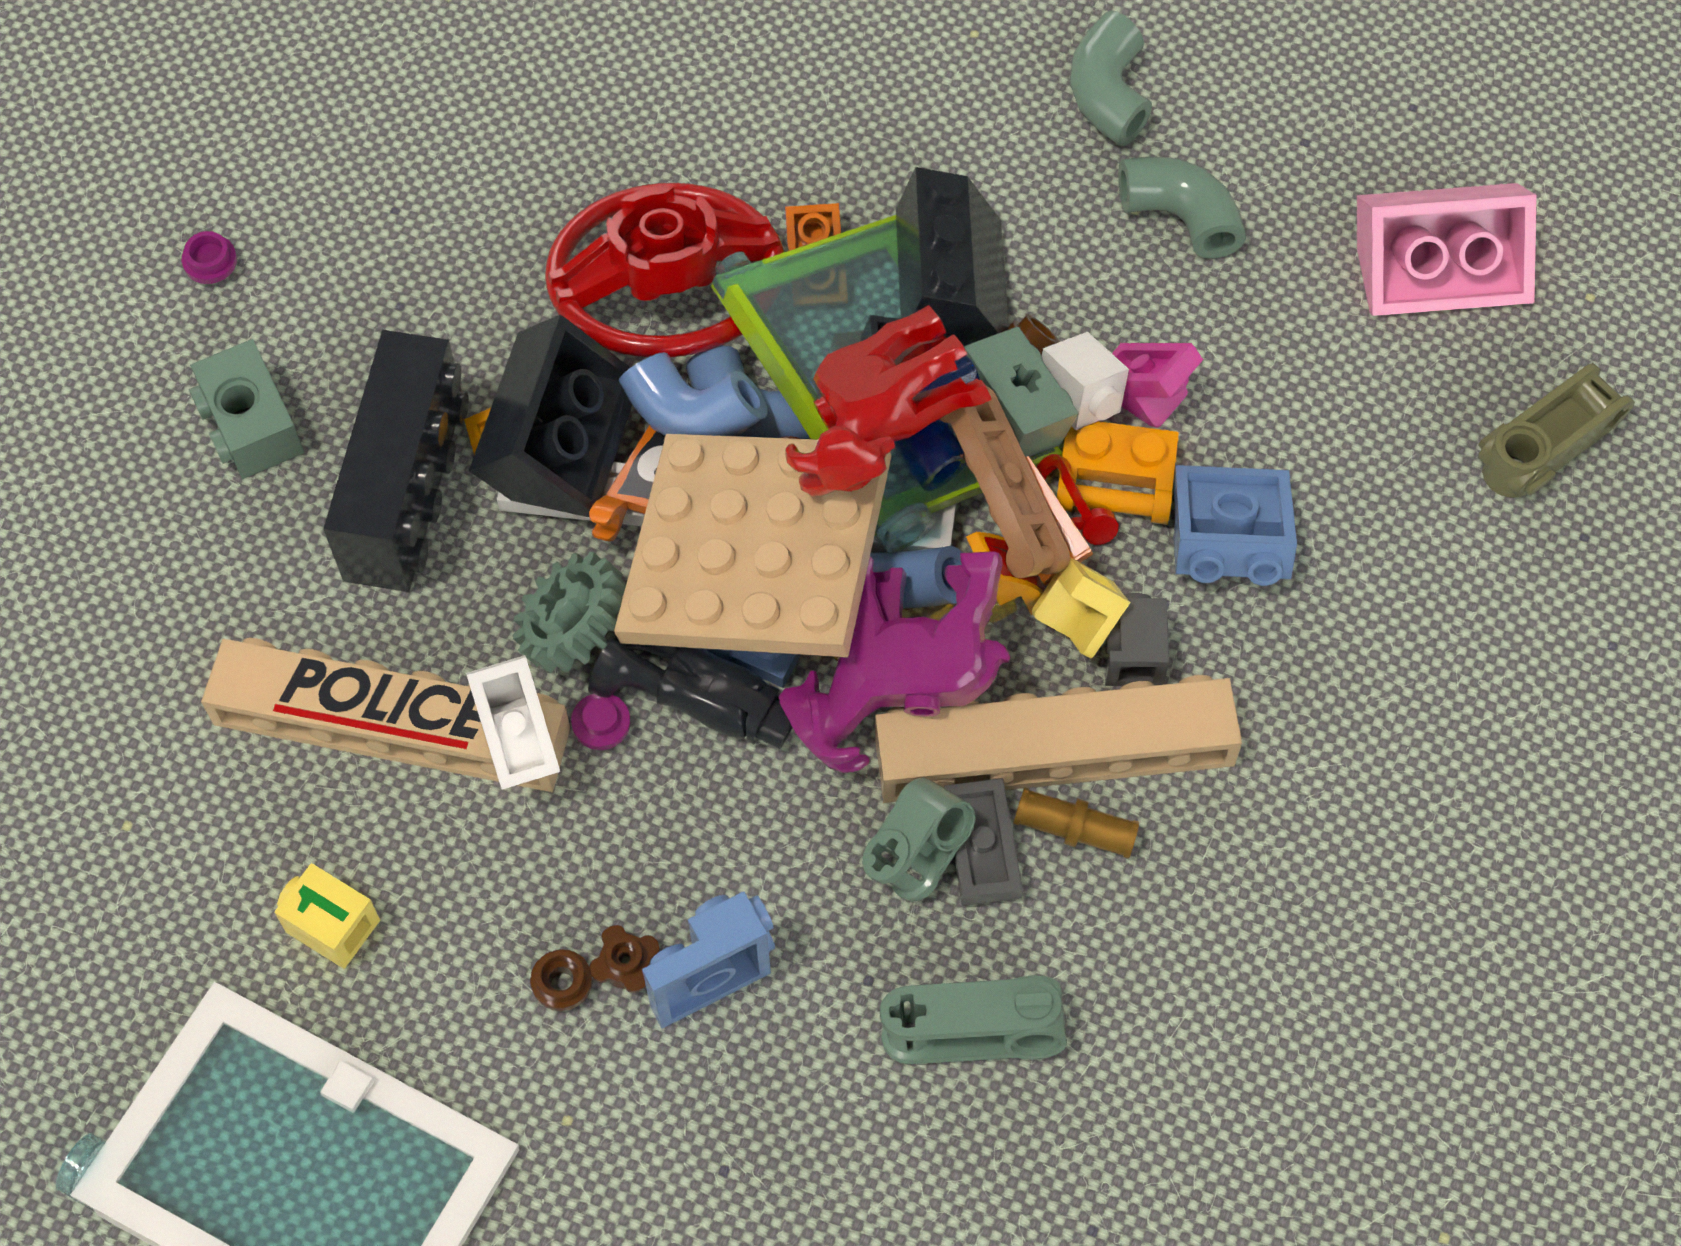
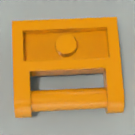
[1056,421,1179,525]

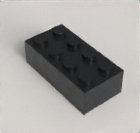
[323,329,469,592]

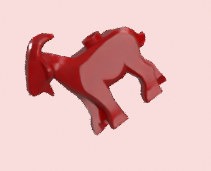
[785,306,992,497]

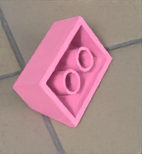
[1357,183,1536,316]

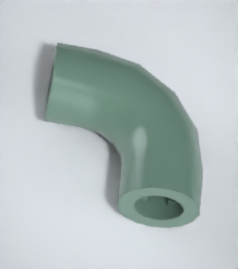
[1069,10,1152,147]
[1118,156,1246,258]

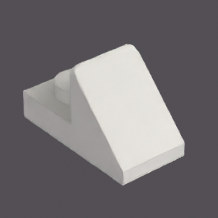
[466,655,560,790]

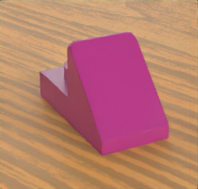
[1112,343,1203,428]

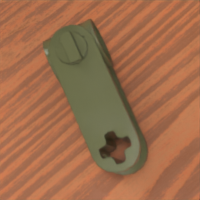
[1478,363,1635,498]

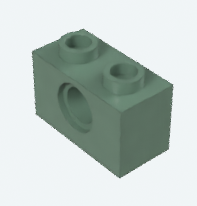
[189,339,304,479]

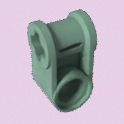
[862,777,976,902]

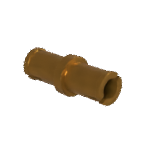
[1013,787,1140,859]

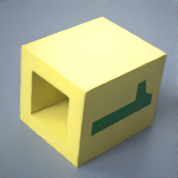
[274,863,380,969]

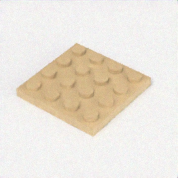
[614,434,892,657]

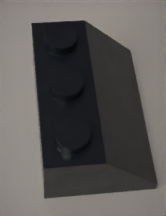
[896,167,1009,346]
[469,314,632,517]

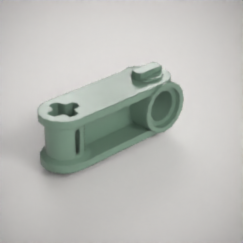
[880,975,1067,1064]

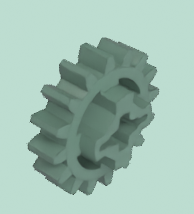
[512,552,627,673]

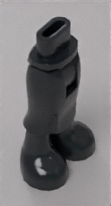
[588,634,793,749]

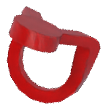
[1036,454,1119,545]

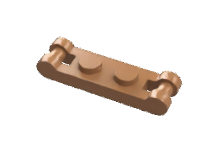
[940,386,1070,578]

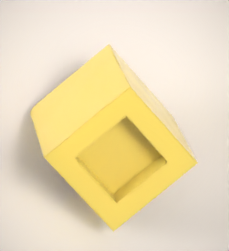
[1032,557,1130,659]

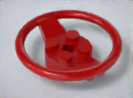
[545,183,784,358]

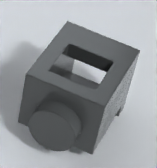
[1105,593,1169,686]

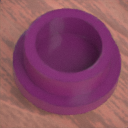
[181,231,237,284]
[571,694,631,750]

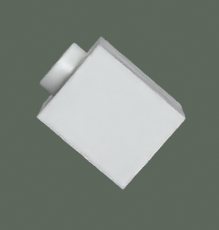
[1042,332,1129,430]

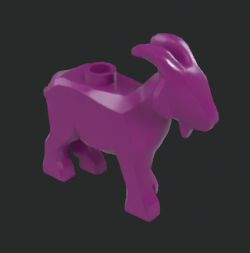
[779,552,1010,773]

